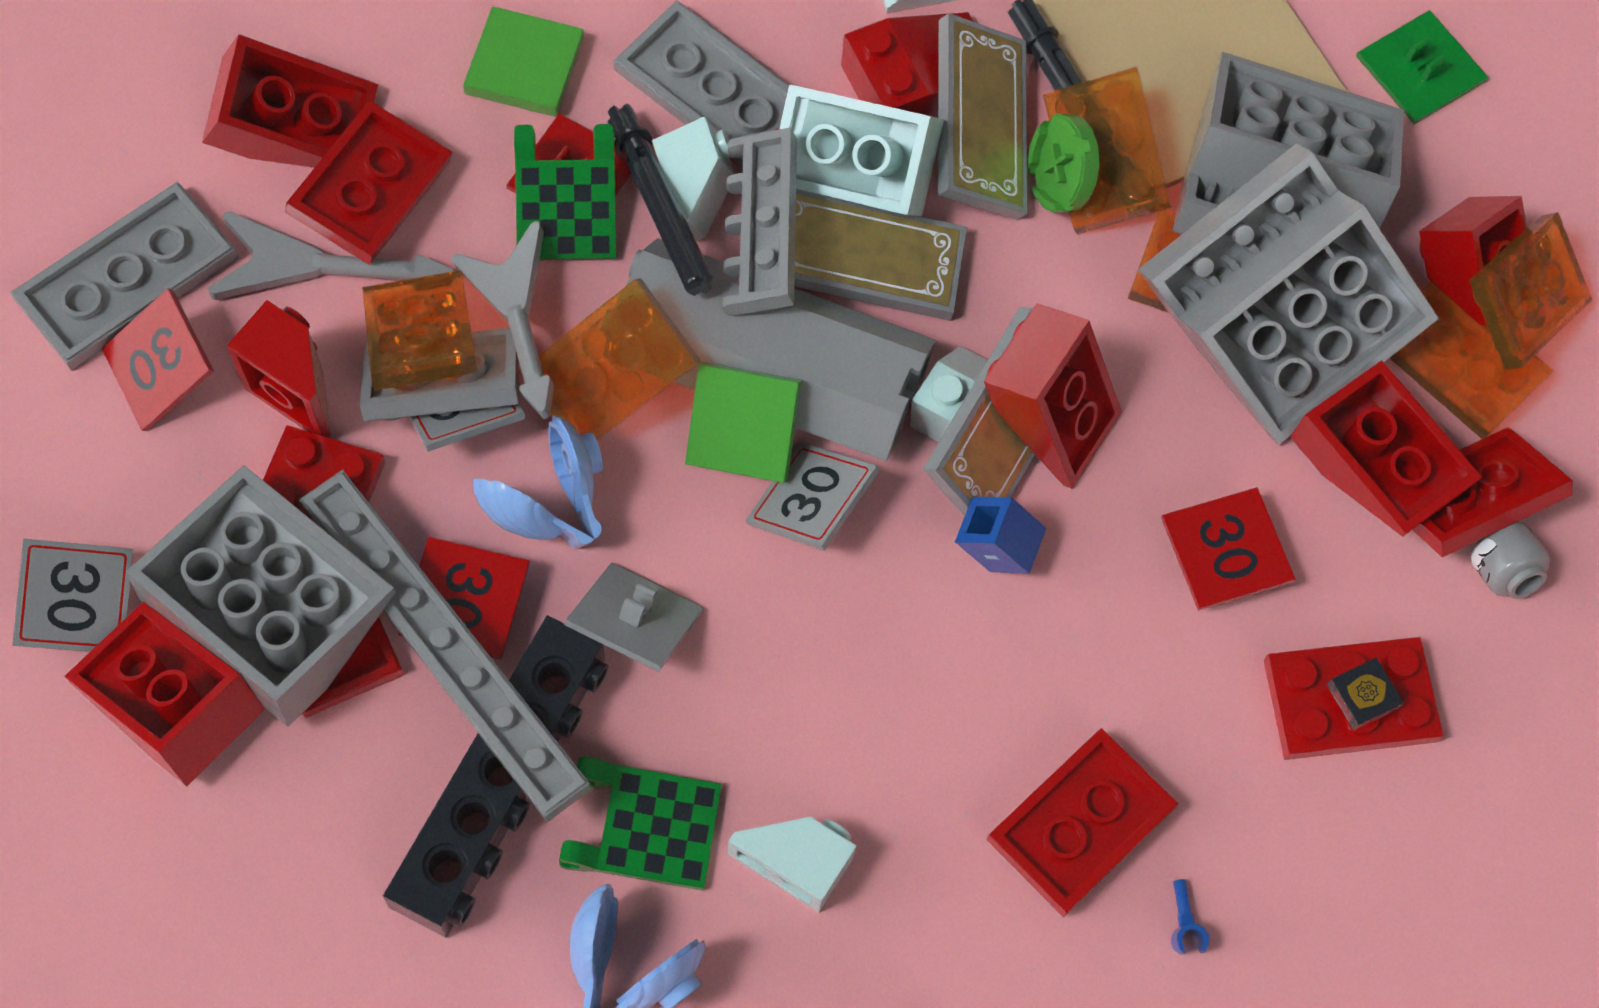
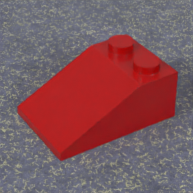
[841,12,974,118]
[202,34,378,168]
[983,303,1122,489]
[1290,360,1482,537]
[64,602,265,787]

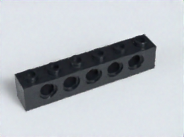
[383,615,609,938]

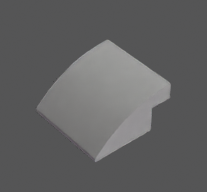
[1172,51,1404,234]
[1138,143,1439,445]

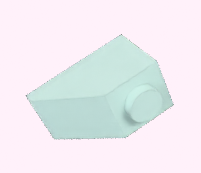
[652,116,734,242]
[910,346,988,442]
[728,817,857,913]

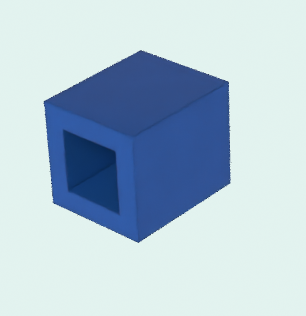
[955,497,1047,574]

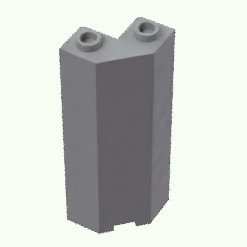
[601,238,936,461]

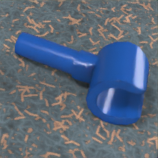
[1171,879,1209,955]

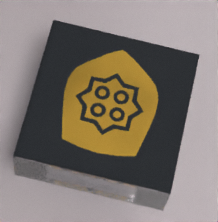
[1327,657,1404,730]

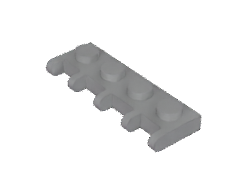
[722,127,797,316]

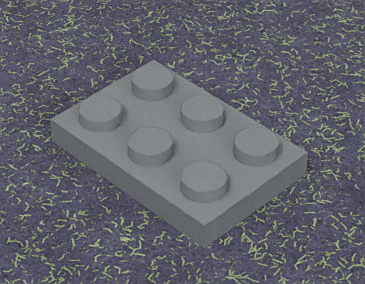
[360,328,519,421]

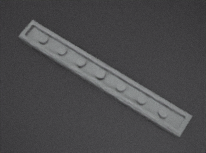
[299,470,592,823]

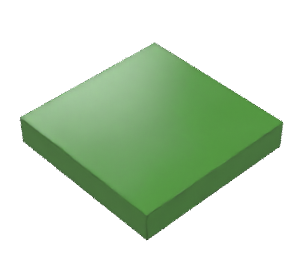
[463,6,584,117]
[685,362,802,483]

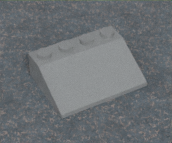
[126,465,396,727]

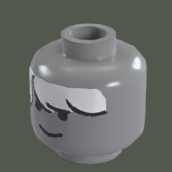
[1471,522,1550,599]

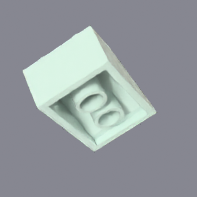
[780,84,944,216]

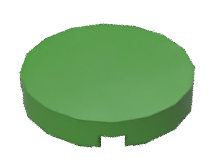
[1027,114,1100,213]

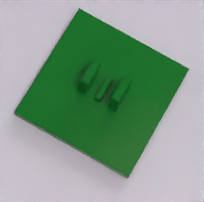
[1356,10,1489,125]

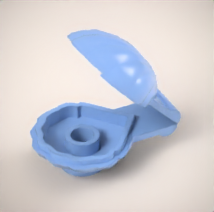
[473,415,603,549]
[570,884,706,1008]

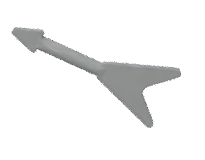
[208,212,454,300]
[451,221,554,419]

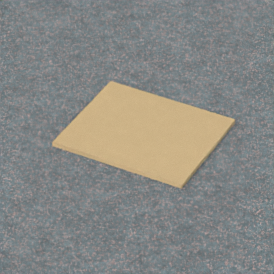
[1033,0,1347,194]

